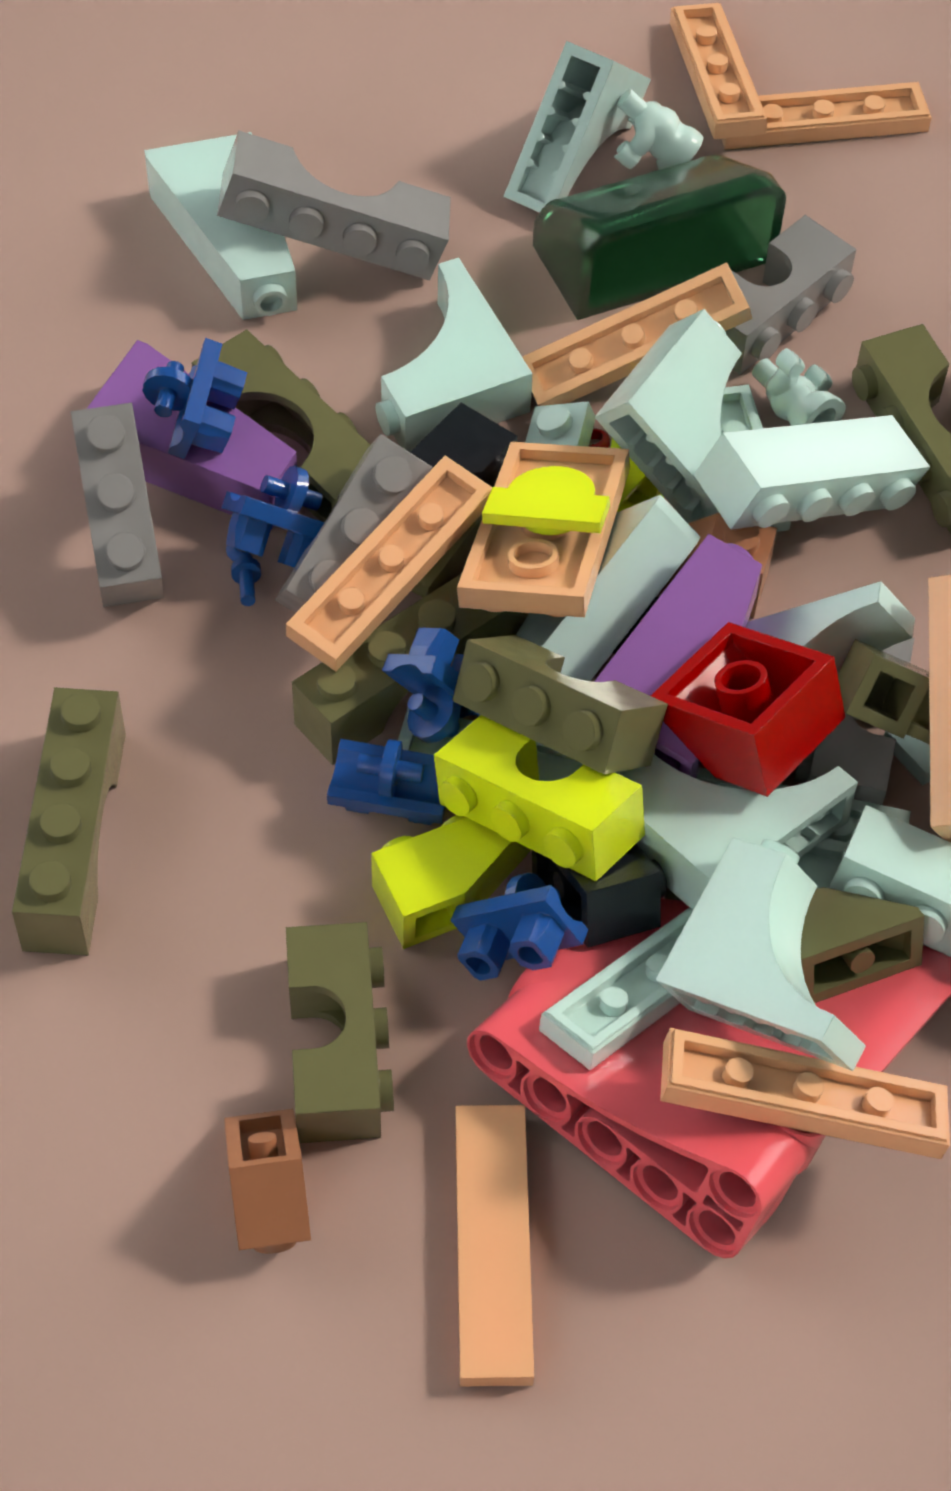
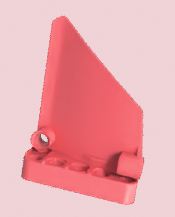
[467,898,951,1258]

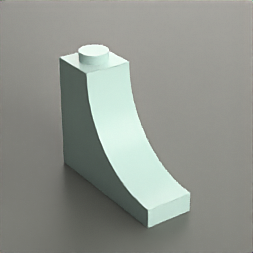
[503,41,651,219]
[375,257,533,452]
[594,309,742,523]
[746,581,915,674]
[615,755,858,910]
[656,837,866,1071]

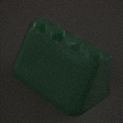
[532,155,786,320]

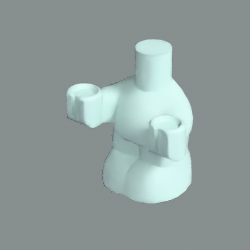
[614,89,704,178]
[752,348,846,426]

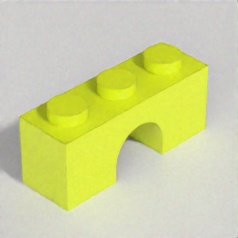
[434,715,645,881]

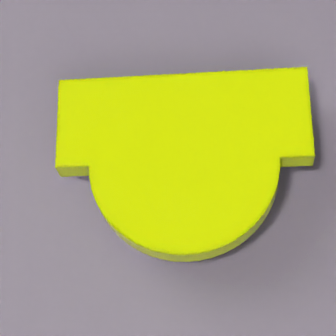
[482,466,610,535]

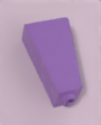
[86,340,297,530]
[594,534,762,778]

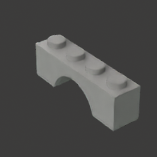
[217,130,451,281]

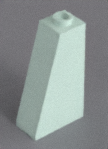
[144,132,297,320]
[516,495,701,681]

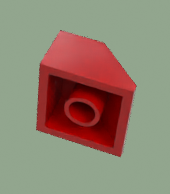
[650,622,846,797]

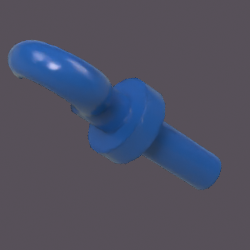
[226,546,261,606]

